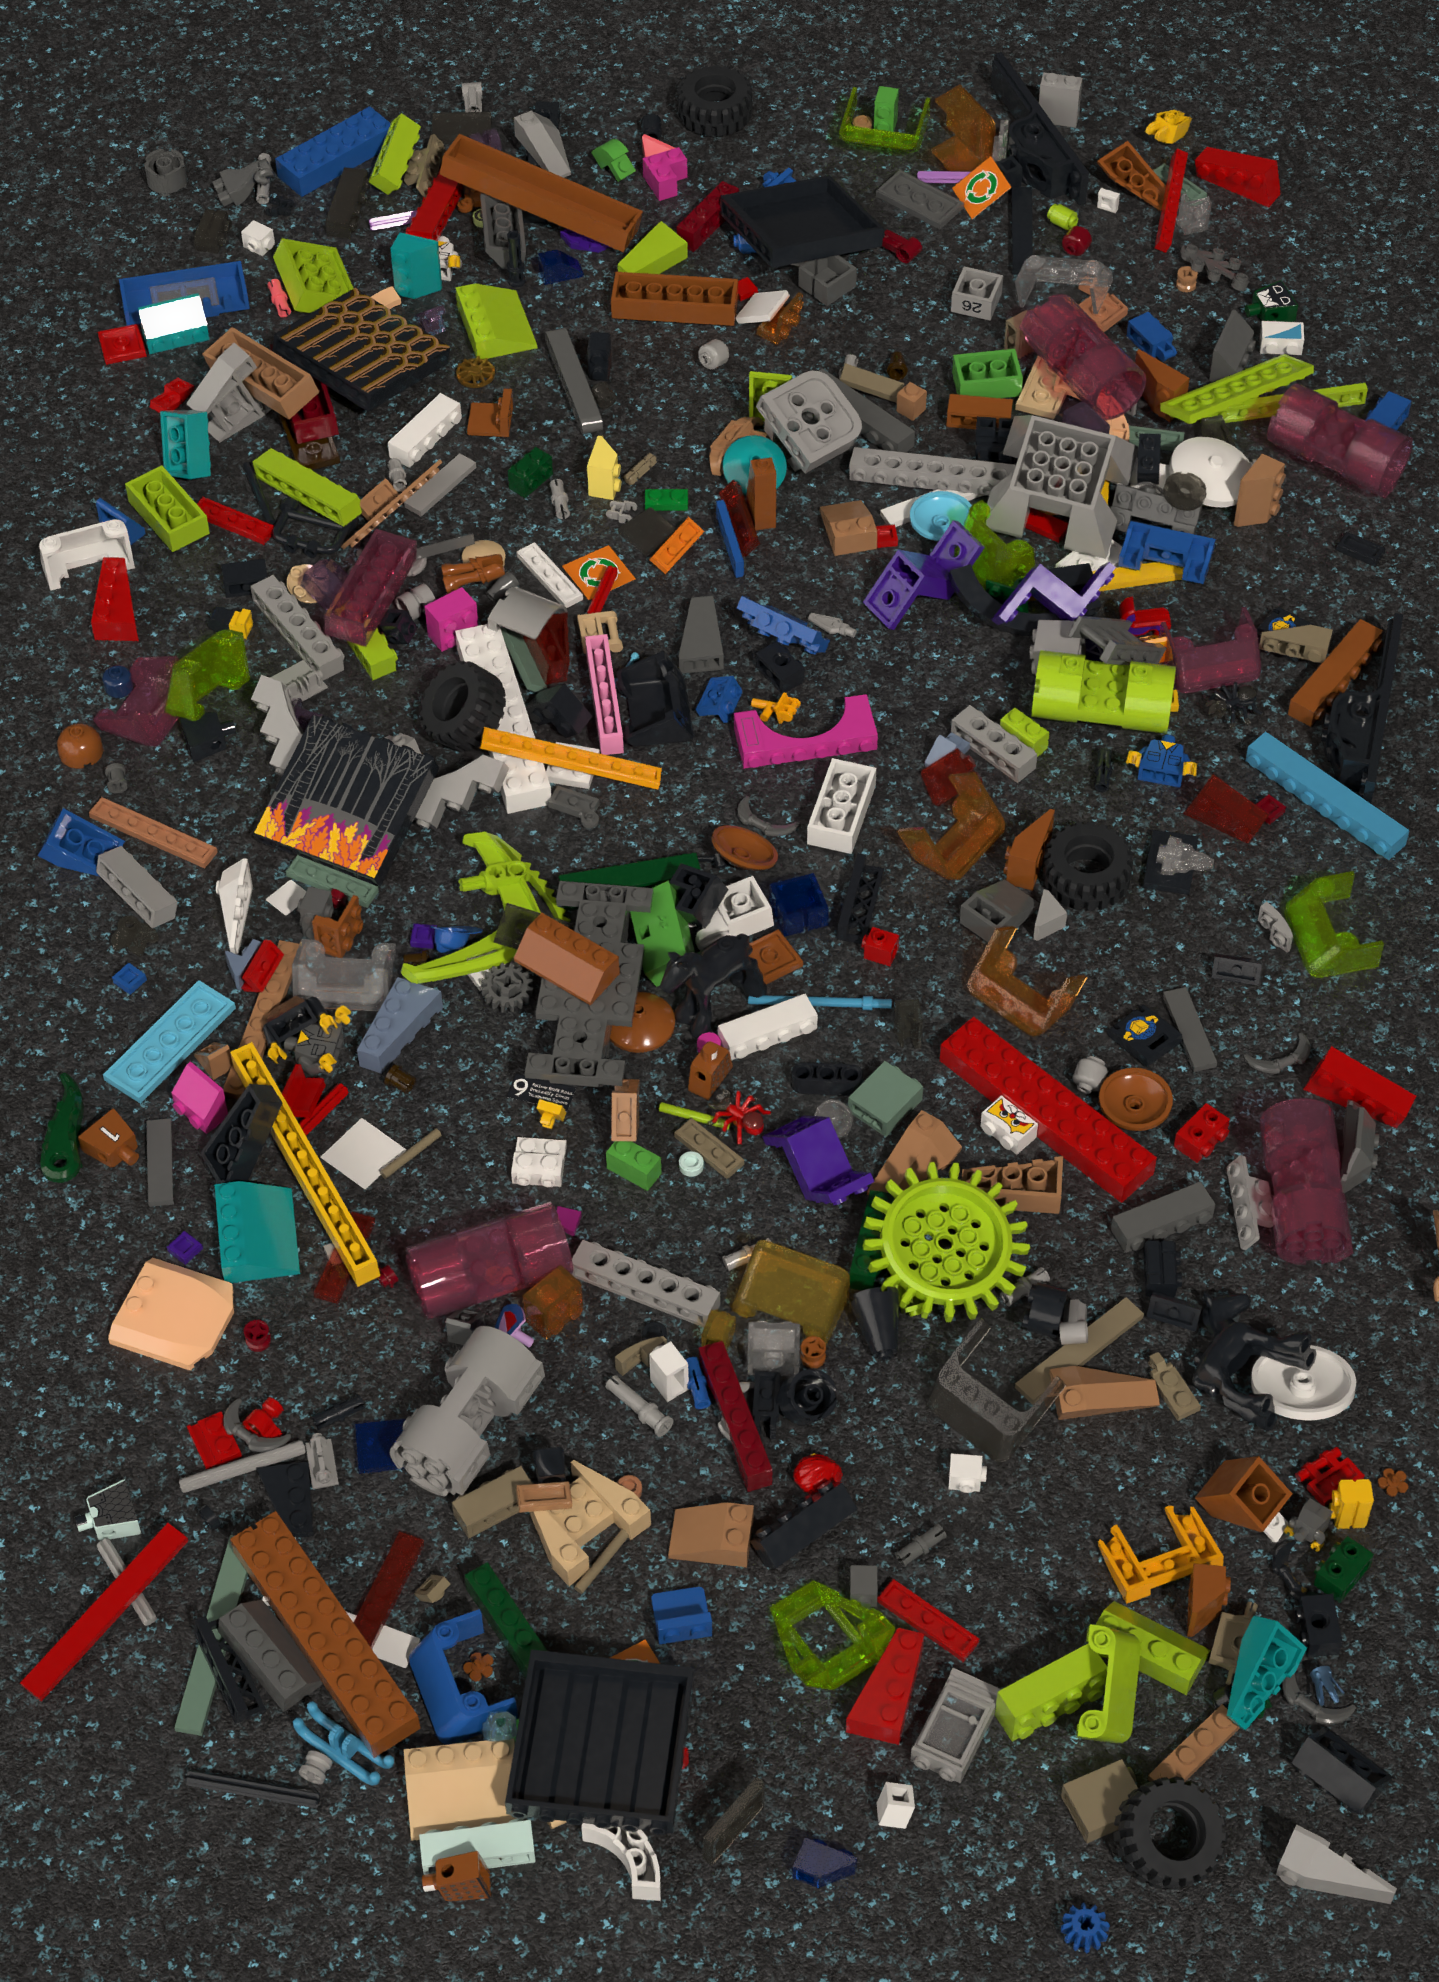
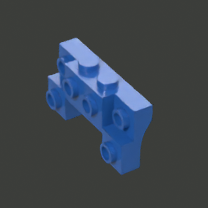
[1118,521,1216,584]
[737,596,830,655]

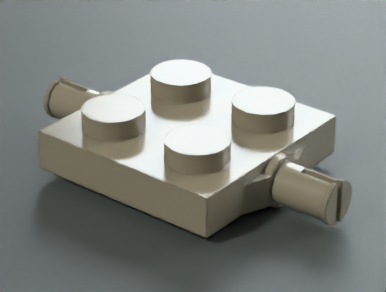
[1209,1602,1258,1686]

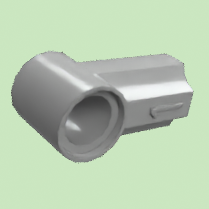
[462,82,482,118]
[1060,1299,1088,1345]

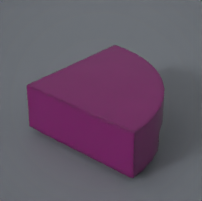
[557,1206,582,1236]

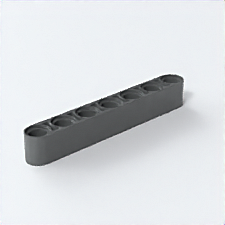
[545,327,603,435]

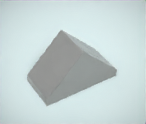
[1033,889,1067,941]

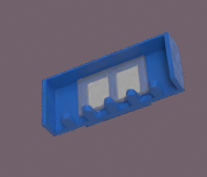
[119,261,250,326]

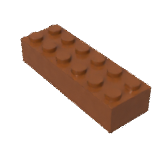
[611,272,738,326]

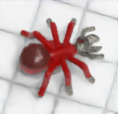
[708,1089,772,1147]

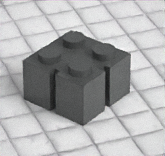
[799,255,857,306]

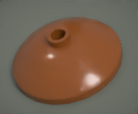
[711,825,778,871]
[610,992,675,1053]
[1099,1068,1173,1131]

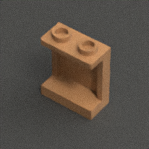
[611,1079,639,1141]

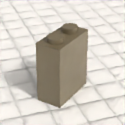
[1061,1759,1138,1844]

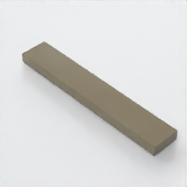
[1015,1297,1144,1405]

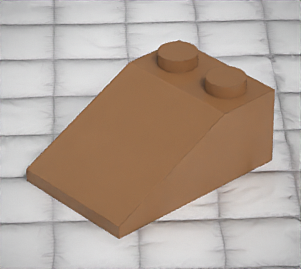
[820,500,877,556]
[668,1502,754,1567]

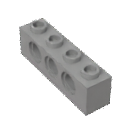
[951,705,1037,783]

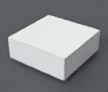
[1097,188,1120,213]

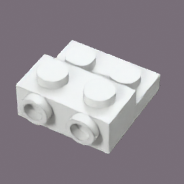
[511,1137,567,1187]

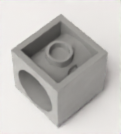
[1030,620,1086,674]

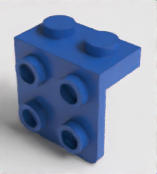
[651,1587,712,1645]

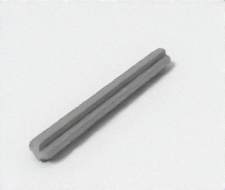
[179,1440,306,1493]

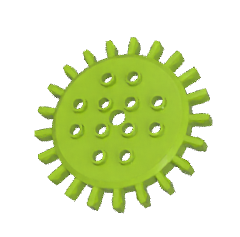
[863,1162,1030,1322]

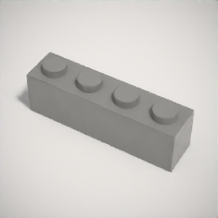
[96,846,177,928]

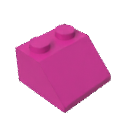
[172,1061,228,1134]

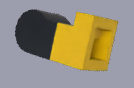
[208,606,253,639]

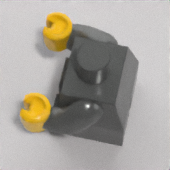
[1284,1498,1333,1552]

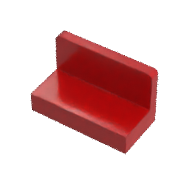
[241,940,284,992]
[282,1064,326,1118]

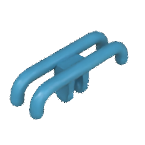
[293,1701,394,1786]

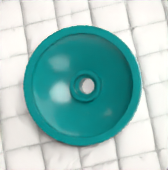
[723,435,787,496]

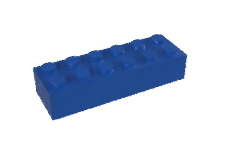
[275,106,391,197]

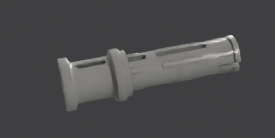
[605,1375,674,1437]

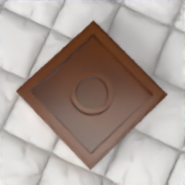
[749,929,803,984]

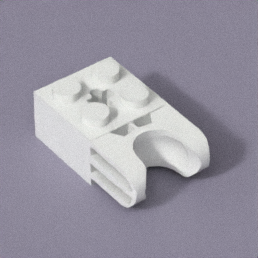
[688,876,774,951]

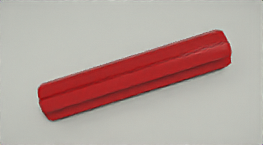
[587,565,618,614]
[299,1083,348,1136]

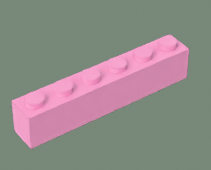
[585,634,624,755]

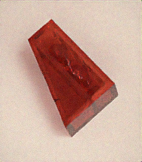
[523,612,570,685]
[1183,774,1269,844]

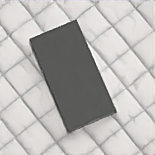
[876,170,964,229]

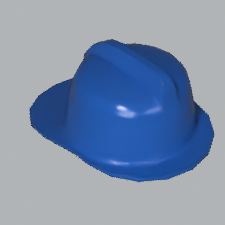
[430,926,483,954]

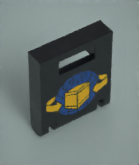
[1252,606,1316,662]
[1107,1004,1182,1067]

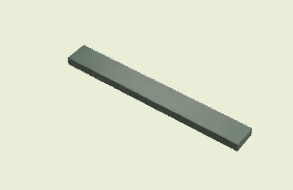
[174,1535,248,1736]

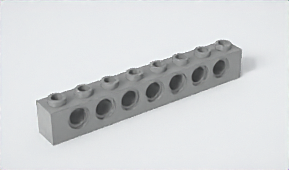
[849,447,1016,496]

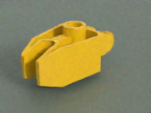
[1145,110,1192,144]

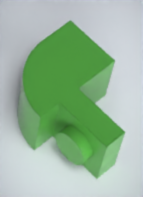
[591,139,636,182]

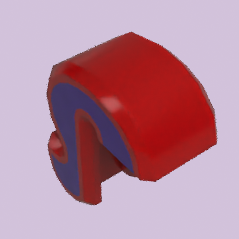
[1119,596,1171,636]

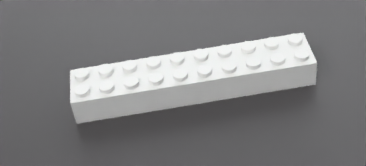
[455,624,551,814]

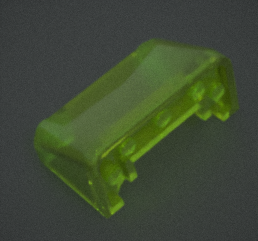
[954,500,1035,591]

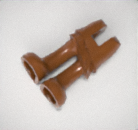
[441,554,505,594]

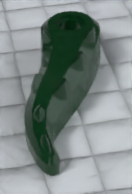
[40,1073,84,1183]

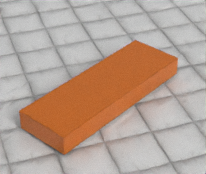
[650,517,705,574]

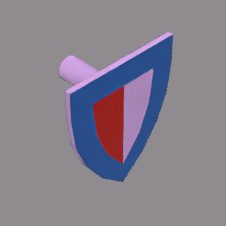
[495,1304,534,1347]

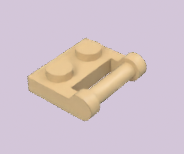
[577,611,623,654]

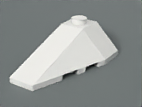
[216,859,253,955]

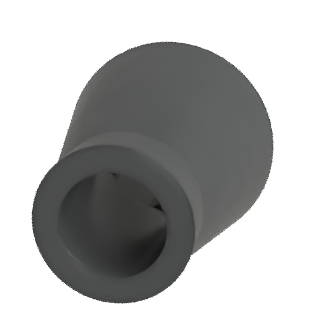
[486,572,519,603]

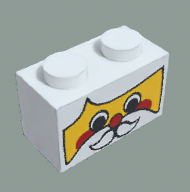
[981,1095,1038,1155]

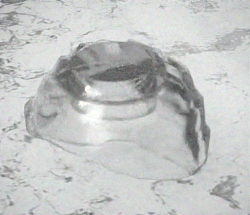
[814,1100,853,1139]

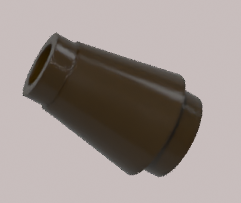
[887,351,908,381]

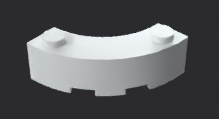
[582,1823,661,1901]

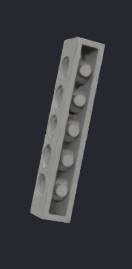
[251,575,345,681]
[570,1240,720,1329]

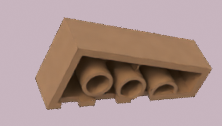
[962,1156,1063,1214]

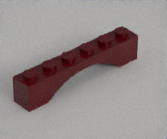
[698,1341,772,1492]

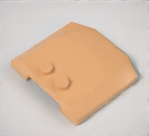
[108,1257,234,1370]

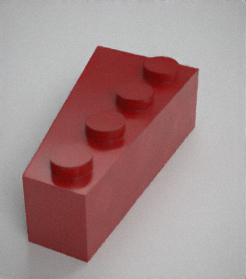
[91,557,139,641]
[1303,1046,1416,1129]

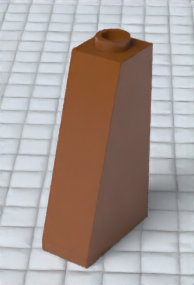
[746,457,776,531]

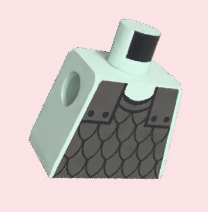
[75,1480,141,1541]

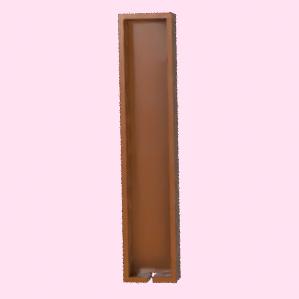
[440,134,643,252]
[230,1511,421,1758]

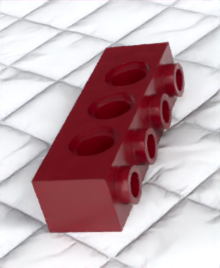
[677,181,739,252]

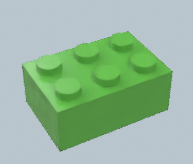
[952,349,1023,398]

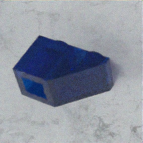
[792,1838,857,1888]

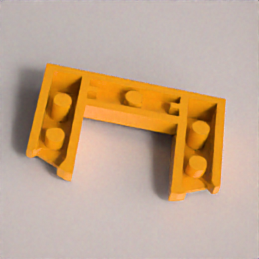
[1098,1506,1224,1604]

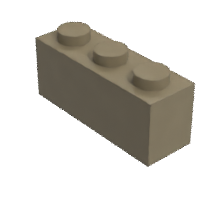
[452,1466,532,1539]

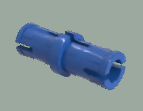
[685,1357,711,1409]

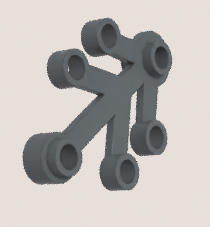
[1180,244,1249,291]

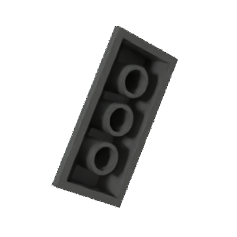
[480,194,526,269]
[218,1600,323,1712]

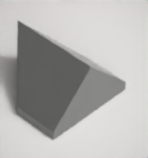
[446,1307,487,1345]

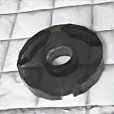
[1163,472,1207,511]

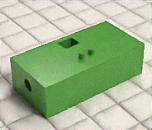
[630,881,695,987]

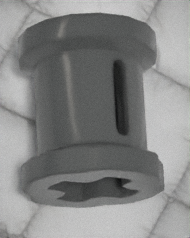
[105,763,128,794]

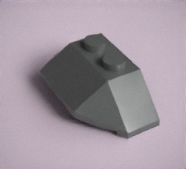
[1338,1100,1379,1195]

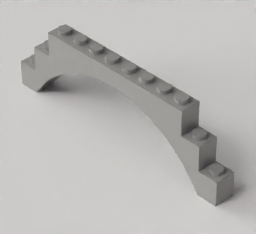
[251,675,509,829]

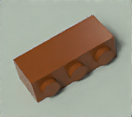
[946,394,1013,429]

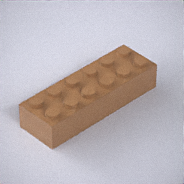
[202,327,319,419]

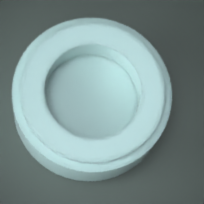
[679,1151,704,1177]

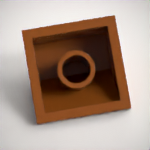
[1187,1564,1231,1637]

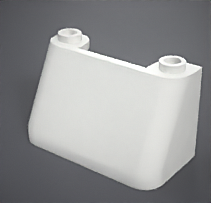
[39,519,135,591]

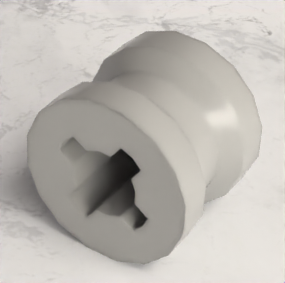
[298,1751,333,1784]

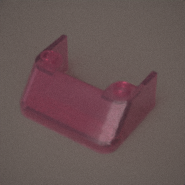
[1159,606,1261,693]

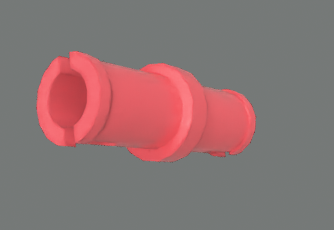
[267,279,291,317]

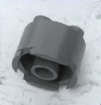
[144,149,187,197]

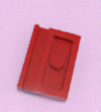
[187,1411,242,1470]

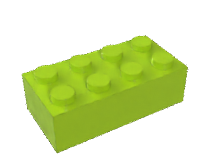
[125,465,210,552]
[995,1644,1107,1741]

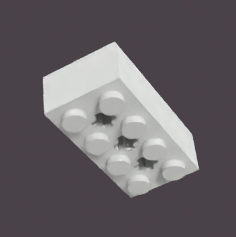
[807,758,876,854]

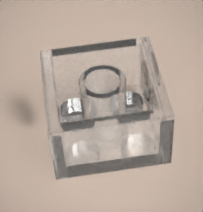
[748,1321,800,1376]

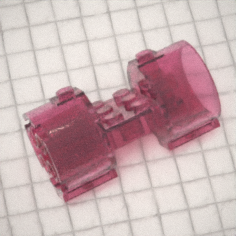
[1019,294,1146,420]
[1267,383,1413,498]
[1260,1098,1353,1265]
[405,1201,573,1320]

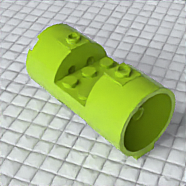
[1032,650,1176,734]

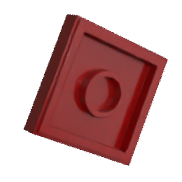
[98,324,147,365]

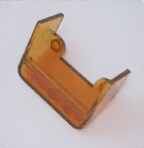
[931,84,996,172]
[897,772,1005,880]
[968,926,1087,1036]

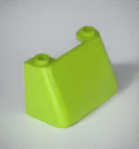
[1076,1624,1141,1743]

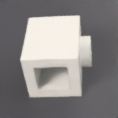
[241,220,275,256]
[948,1454,987,1493]
[876,1782,915,1829]

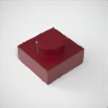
[1253,794,1286,825]

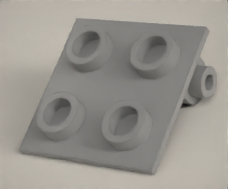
[270,660,328,706]

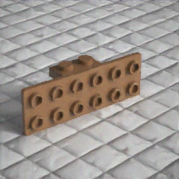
[341,459,442,550]

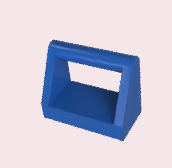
[96,498,146,545]

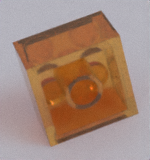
[523,1265,583,1340]

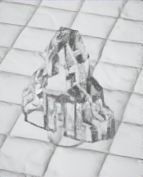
[1156,836,1214,875]

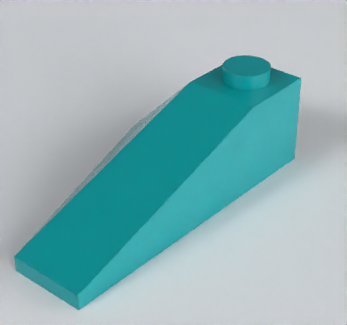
[1226,1616,1307,1730]

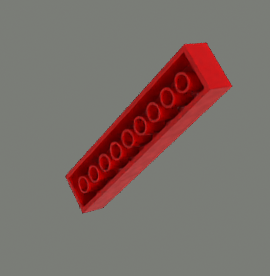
[940,1016,1157,1203]

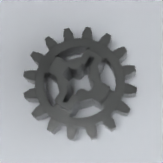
[482,963,533,1012]

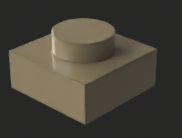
[414,1575,450,1603]

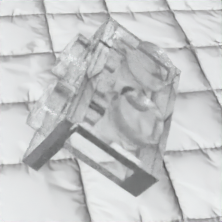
[1176,193,1212,235]

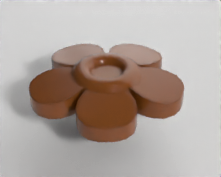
[1378,1468,1408,1497]
[463,1652,494,1682]

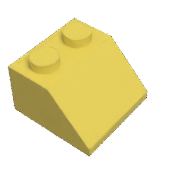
[587,436,622,500]

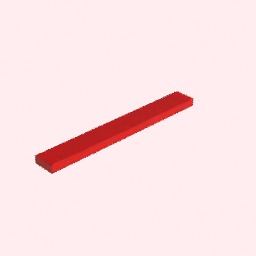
[20,1523,189,1702]

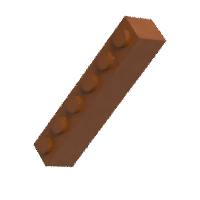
[1288,619,1383,727]

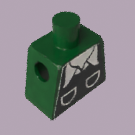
[1245,280,1298,322]

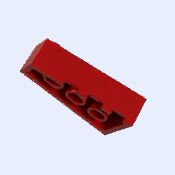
[1195,147,1281,207]
[846,1628,924,1745]

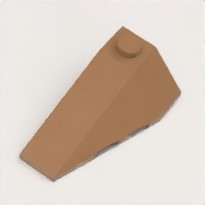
[867,1110,962,1195]
[1049,1366,1160,1420]

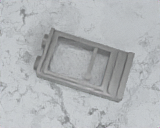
[911,1668,1001,1783]

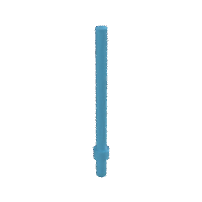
[748,995,892,1010]

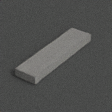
[404,453,476,517]

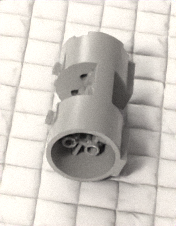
[390,1326,545,1496]

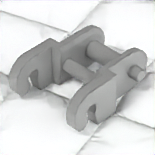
[606,500,638,524]

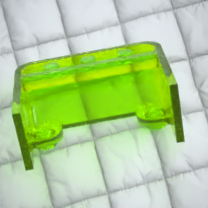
[1285,871,1384,978]

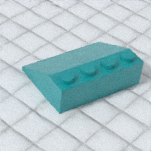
[214,1181,300,1283]

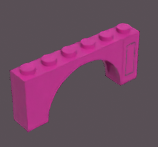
[734,694,878,769]

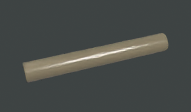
[380,1128,442,1179]
[574,1528,629,1594]

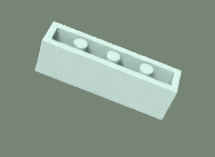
[419,1819,535,1874]

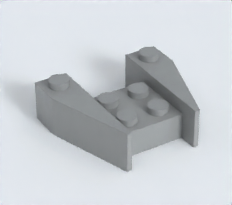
[186,343,271,443]

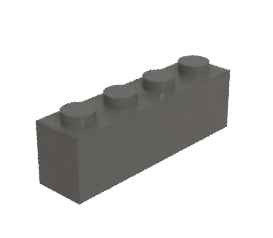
[1111,1181,1215,1253]

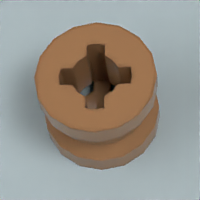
[1176,266,1198,292]

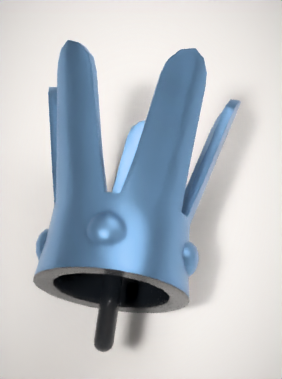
[1310,1664,1345,1706]

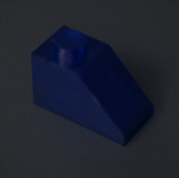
[538,249,584,285]

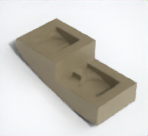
[615,1336,667,1376]

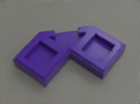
[560,229,611,253]

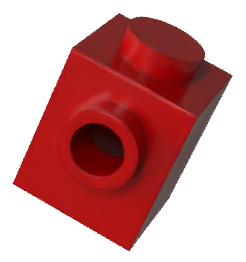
[861,927,899,967]

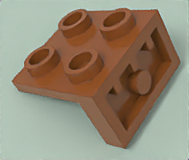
[467,389,513,437]
[312,895,363,959]

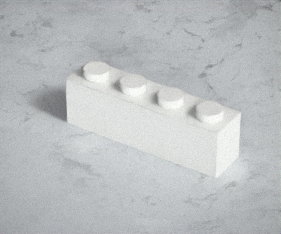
[388,393,462,468]
[718,994,818,1061]

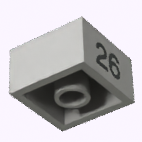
[951,266,1003,321]

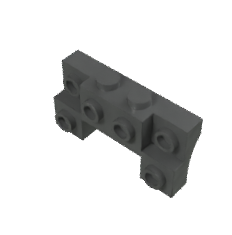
[1110,484,1203,534]

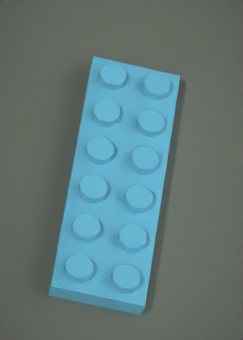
[103,980,236,1104]

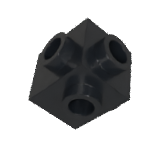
[379,609,418,644]

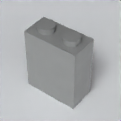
[1039,72,1083,128]

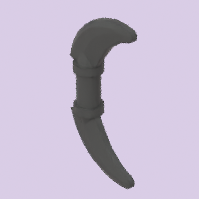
[737,796,800,836]
[1244,1033,1311,1074]
[224,1398,291,1452]
[1282,1673,1356,1724]

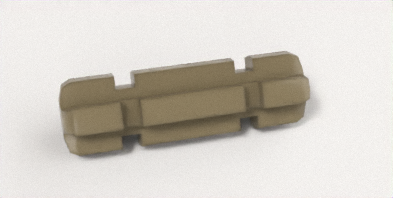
[624,453,657,485]

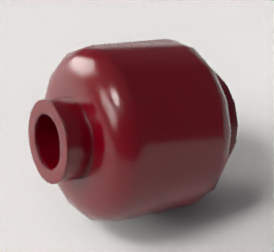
[1062,226,1092,256]

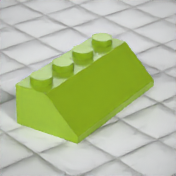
[1095,1601,1211,1695]

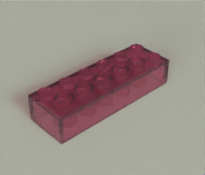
[325,529,417,647]

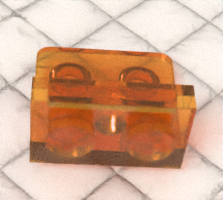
[756,292,804,345]

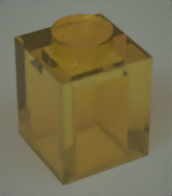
[701,1310,736,1351]

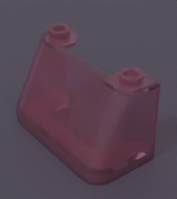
[93,656,196,747]

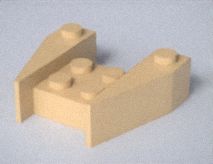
[529,1460,651,1586]

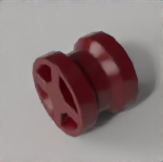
[244,1320,271,1352]

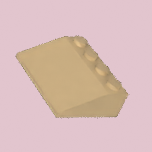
[404,1737,517,1841]

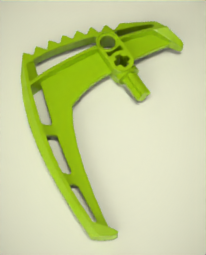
[401,832,570,984]

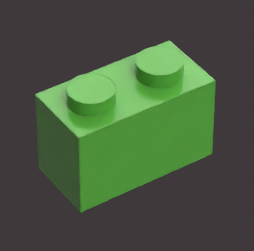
[874,86,899,135]
[606,1141,661,1191]

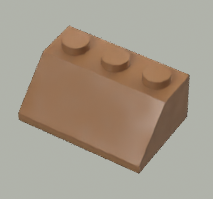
[1234,454,1286,527]

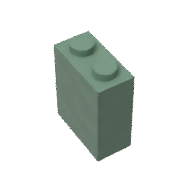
[848,1061,923,1137]

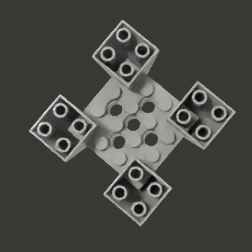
[980,415,1138,559]

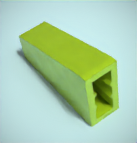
[618,221,688,274]

